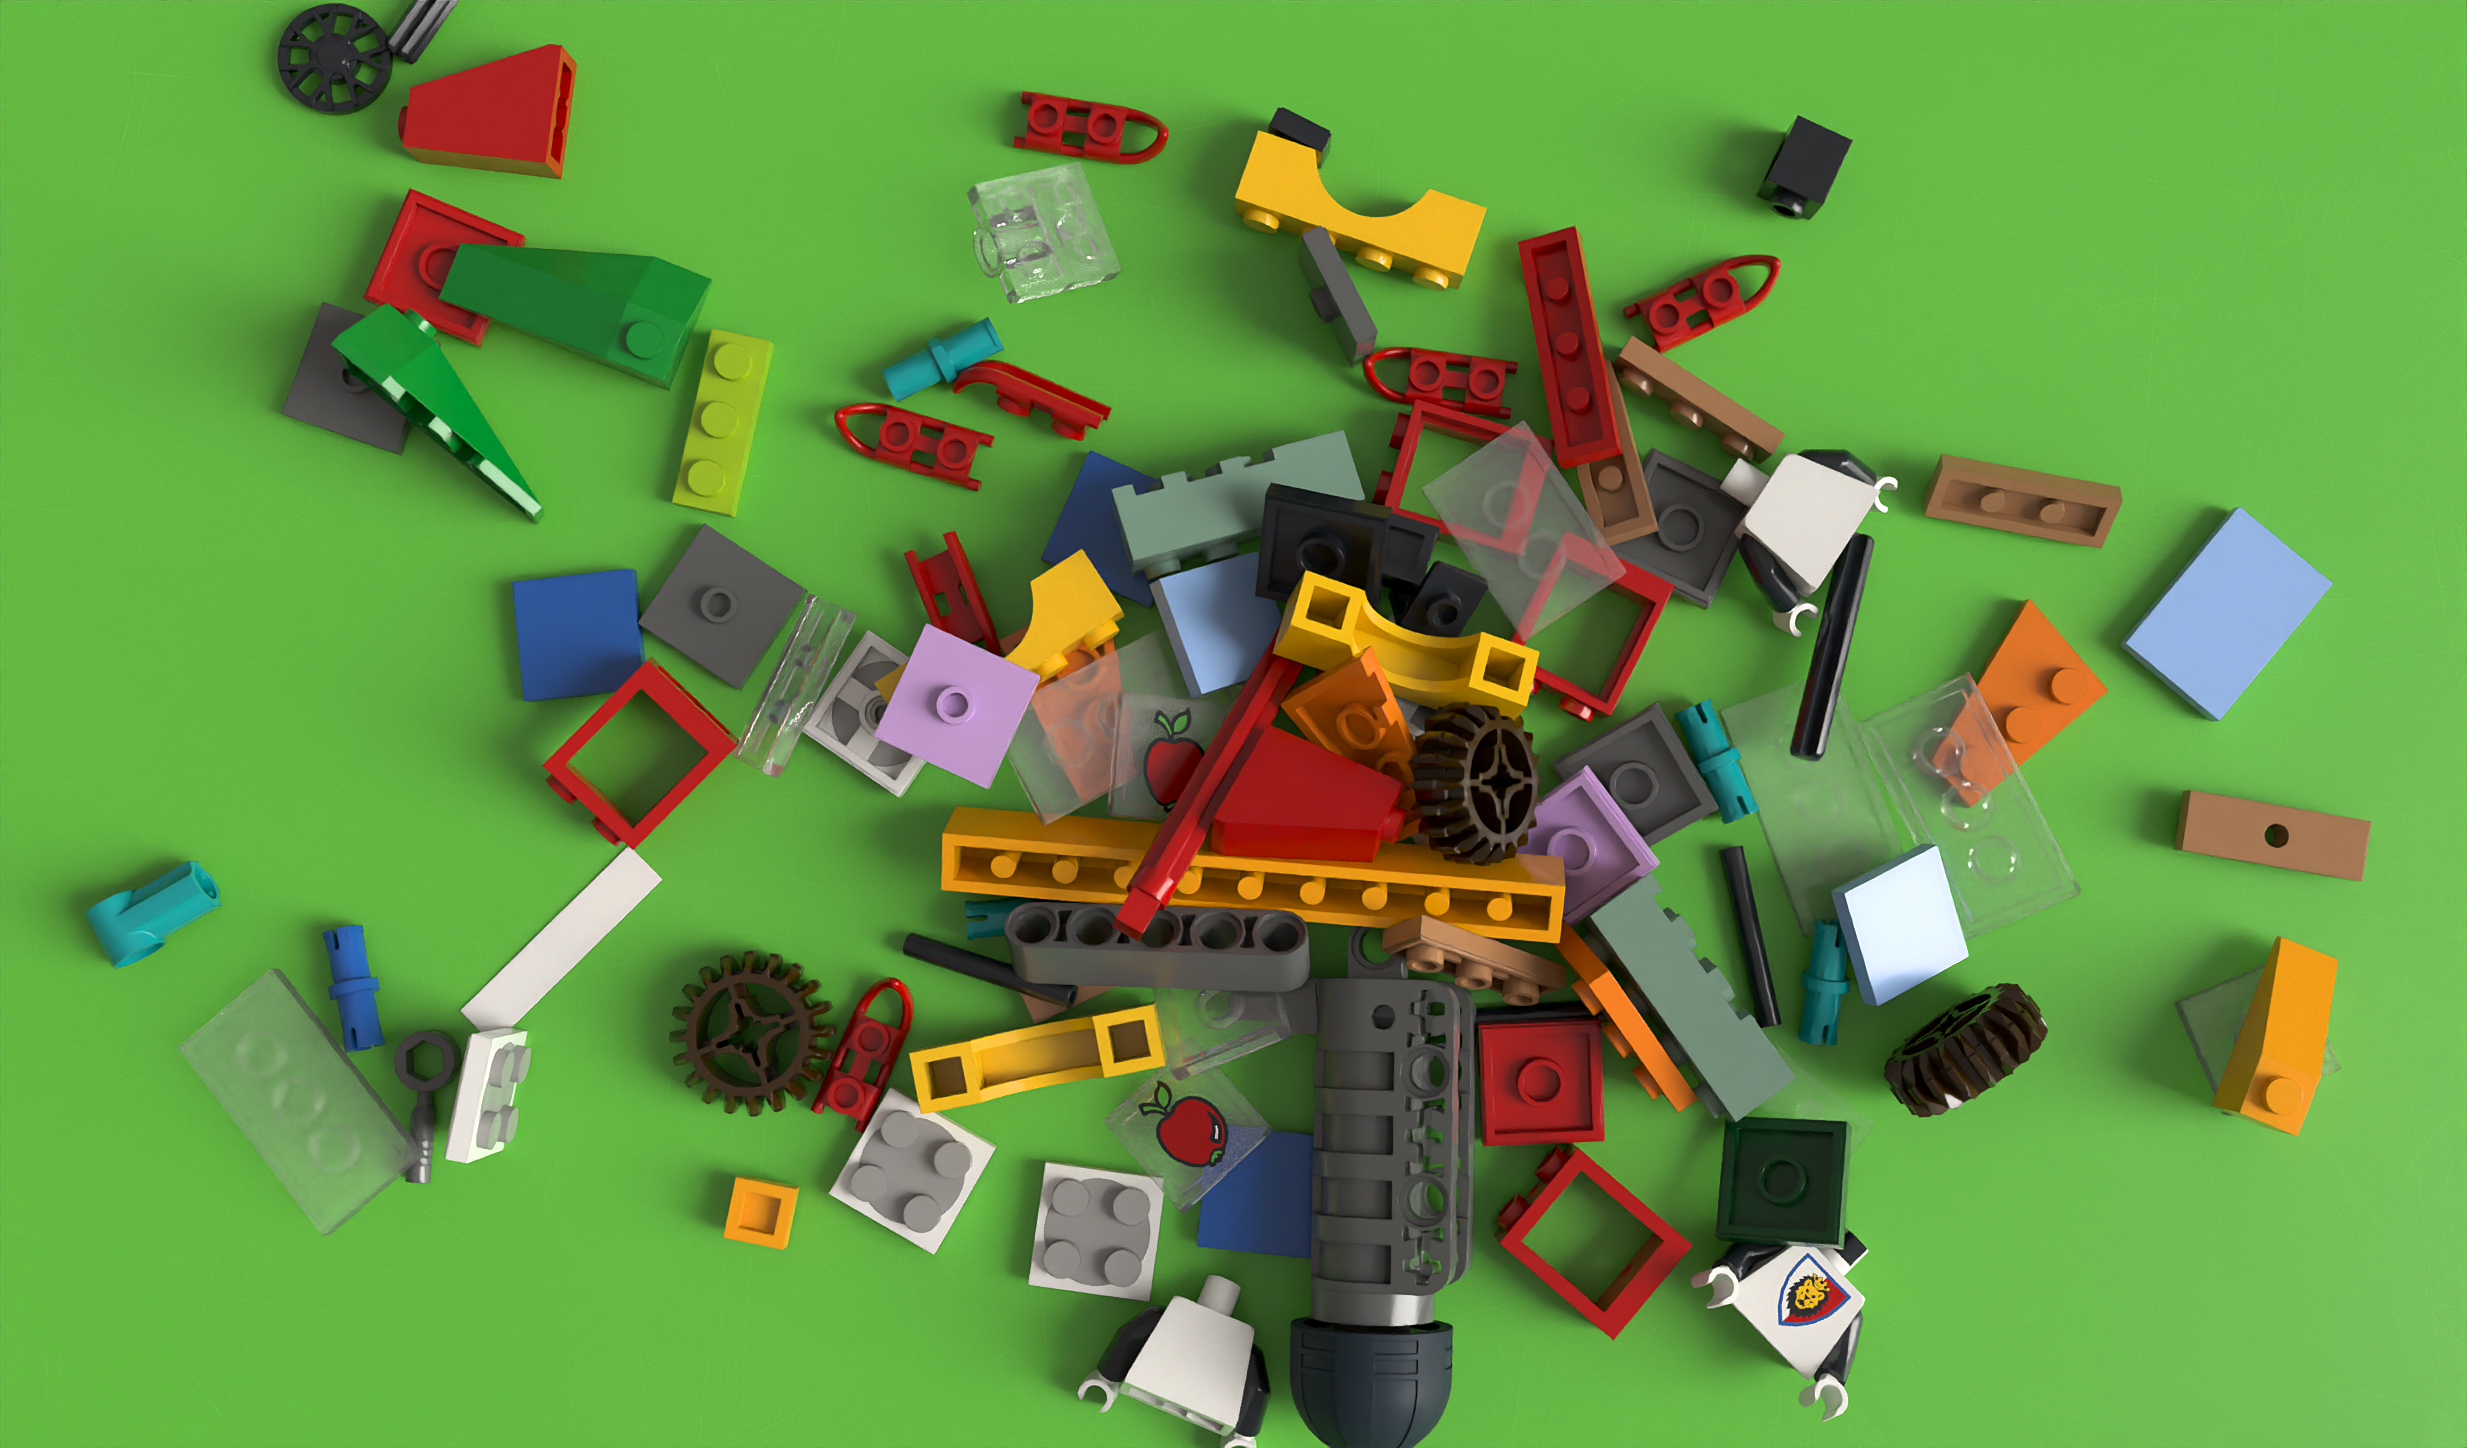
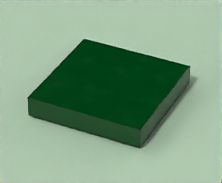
[1715,1116,1852,1249]

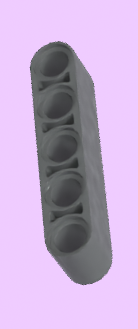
[1004,902,1311,992]

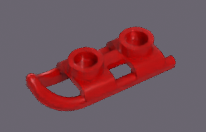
[1014,91,1169,165]
[1623,254,1781,354]
[1362,347,1518,419]
[952,360,1112,441]
[834,402,995,492]
[903,531,1002,658]
[810,977,914,1133]

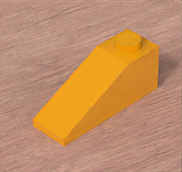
[2211,936,2338,1137]

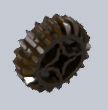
[1408,702,1543,866]
[669,950,837,1117]
[1883,983,2048,1118]

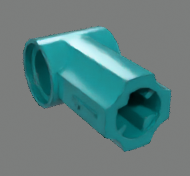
[84,861,222,969]

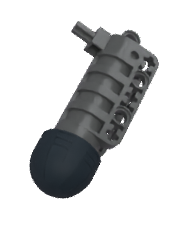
[1230,926,1476,1448]

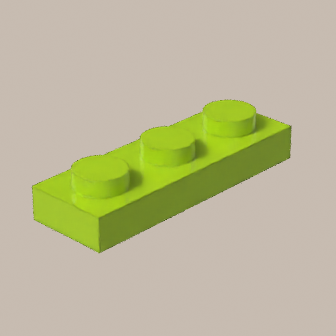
[672,328,774,518]

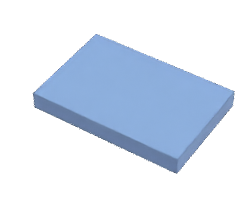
[2119,506,2333,722]

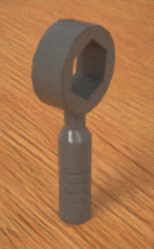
[394,1030,462,1183]

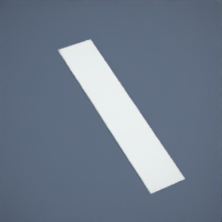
[460,846,663,1032]

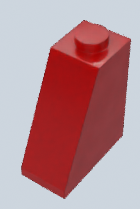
[398,44,577,179]
[1211,724,1407,863]

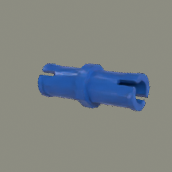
[322,925,385,1053]

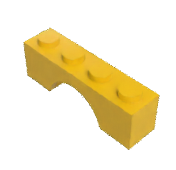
[1235,130,1487,291]
[874,549,1125,704]
[1273,570,1540,721]
[909,1001,1167,1114]

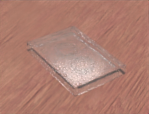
[1421,420,1628,642]

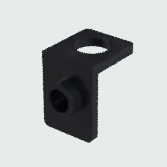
[1388,560,1488,638]

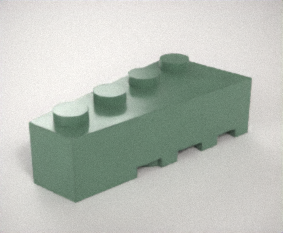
[1111,430,1365,582]
[1581,872,1796,1122]

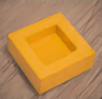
[723,1174,800,1250]

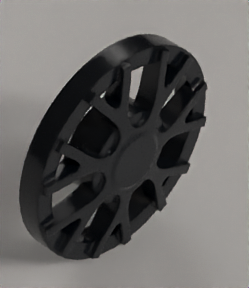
[278,3,393,115]

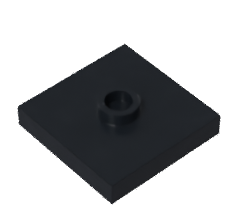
[1255,482,1392,612]

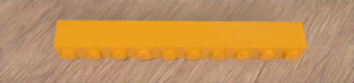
[941,806,1566,943]

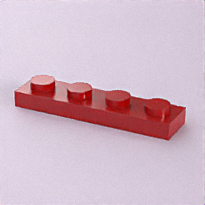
[1518,226,1623,469]

